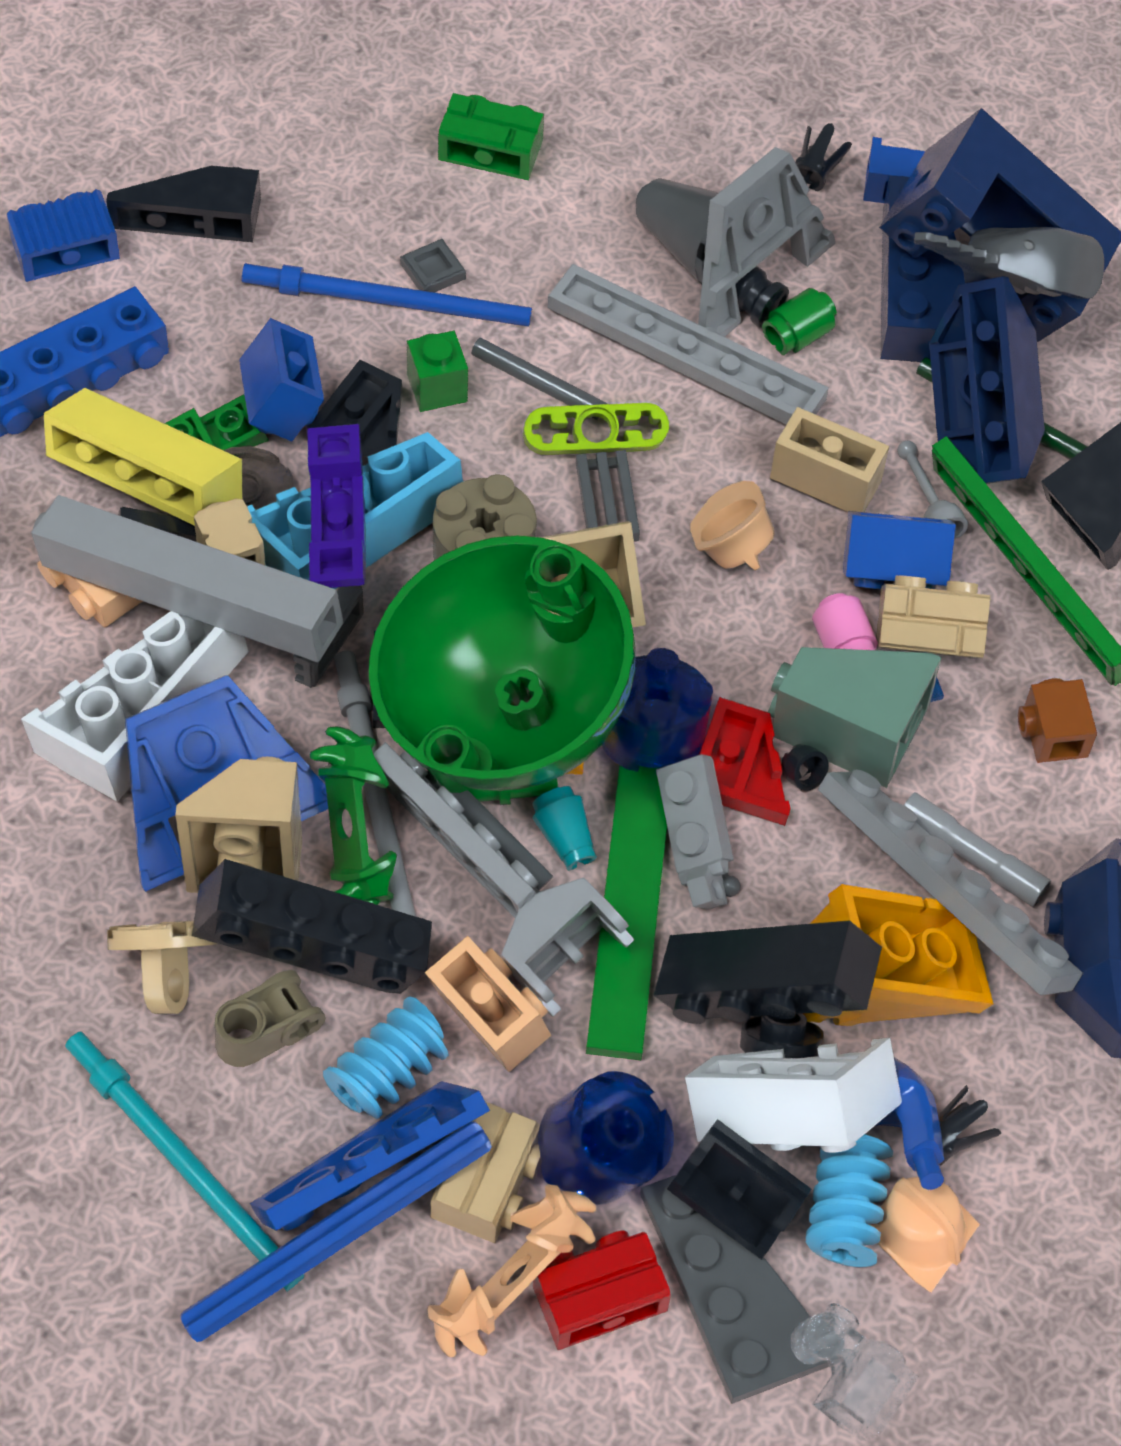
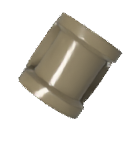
[215,970,326,1067]

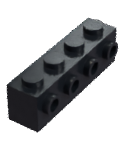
[192,859,432,994]
[653,920,882,1024]

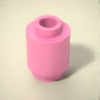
[812,593,878,650]

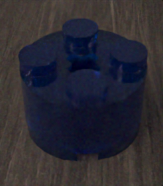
[601,648,713,775]
[538,1071,674,1205]

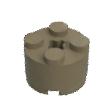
[433,474,537,560]

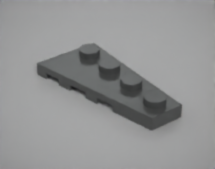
[640,1175,842,1404]

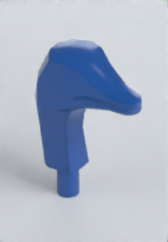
[875,1057,944,1190]

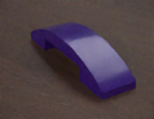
[307,424,366,588]

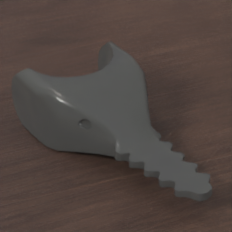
[914,227,1104,299]

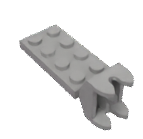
[373,742,634,1016]

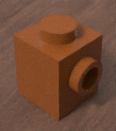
[1018,678,1097,763]

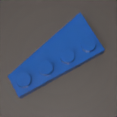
[250,1081,490,1231]

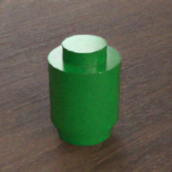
[762,288,837,355]

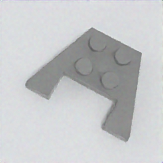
[698,147,835,337]

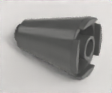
[636,178,719,284]

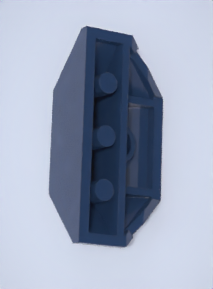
[929,276,1045,484]
[1044,838,1121,1058]

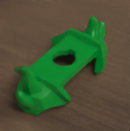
[310,726,397,905]

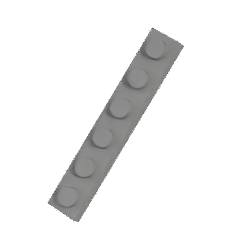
[547,264,829,425]
[818,770,1083,995]

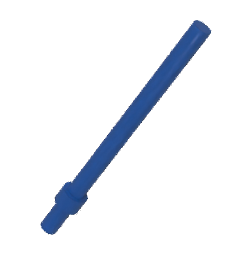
[242,263,532,327]

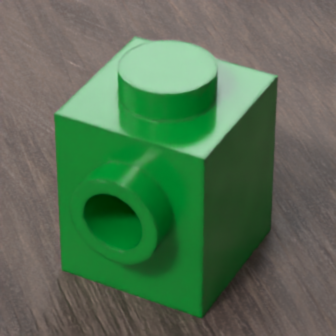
[407,330,468,412]

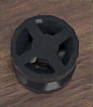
[735,266,789,328]

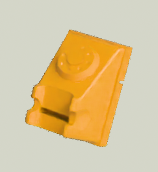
[802,884,994,1026]

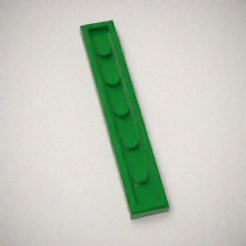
[932,436,1121,686]
[586,757,674,1061]

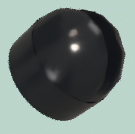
[781,744,829,791]

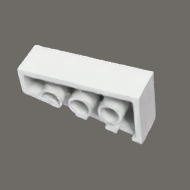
[21,611,249,802]

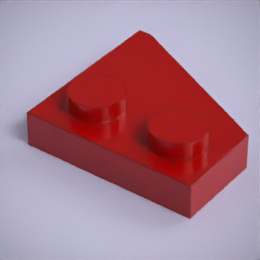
[700,697,791,826]

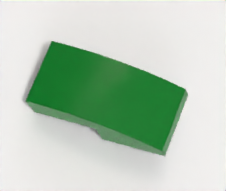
[164,394,269,454]

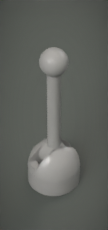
[897,440,968,539]

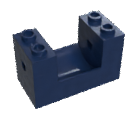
[879,108,1121,342]

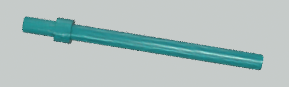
[65,1031,304,1292]

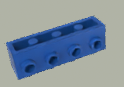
[0,286,169,437]

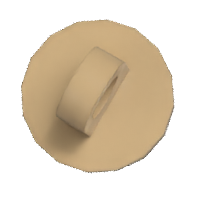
[107,921,217,1014]

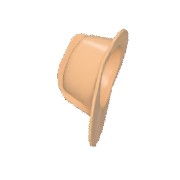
[690,481,775,570]
[868,1177,980,1292]

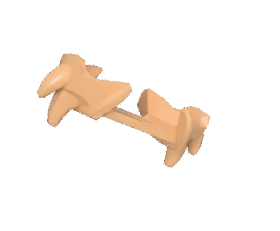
[427,1184,596,1357]

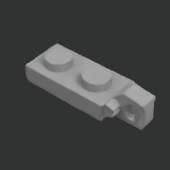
[656,754,734,909]

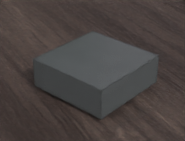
[400,239,466,292]

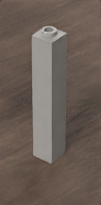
[31,495,343,663]

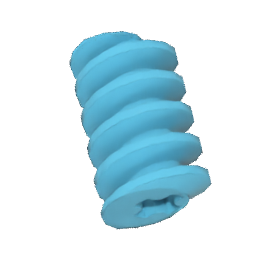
[323,996,449,1119]
[805,1134,893,1267]

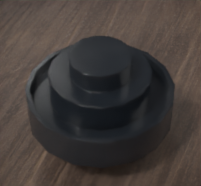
[740,1014,824,1058]

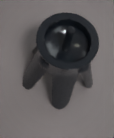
[795,123,852,191]
[938,1085,1001,1166]

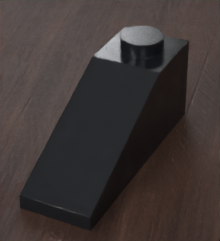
[106,165,261,243]

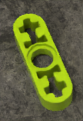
[523,403,669,455]

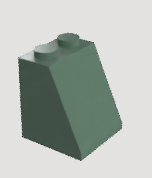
[768,647,942,788]

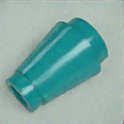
[532,786,597,871]

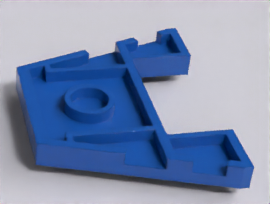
[125,675,328,892]

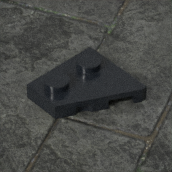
[307,360,402,466]

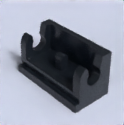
[667,1119,812,1260]

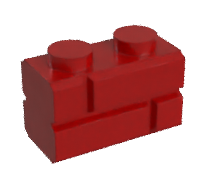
[533,1230,671,1350]

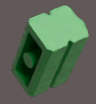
[438,93,544,181]

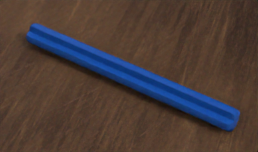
[180,1121,492,1342]

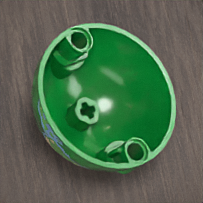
[369,535,636,793]

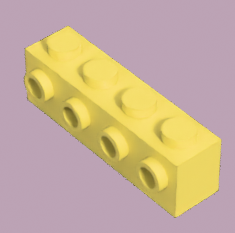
[44,388,242,526]

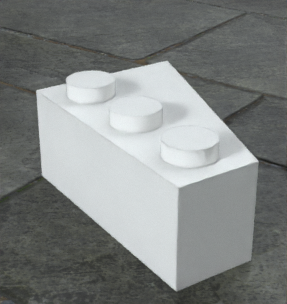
[685,1038,902,1153]

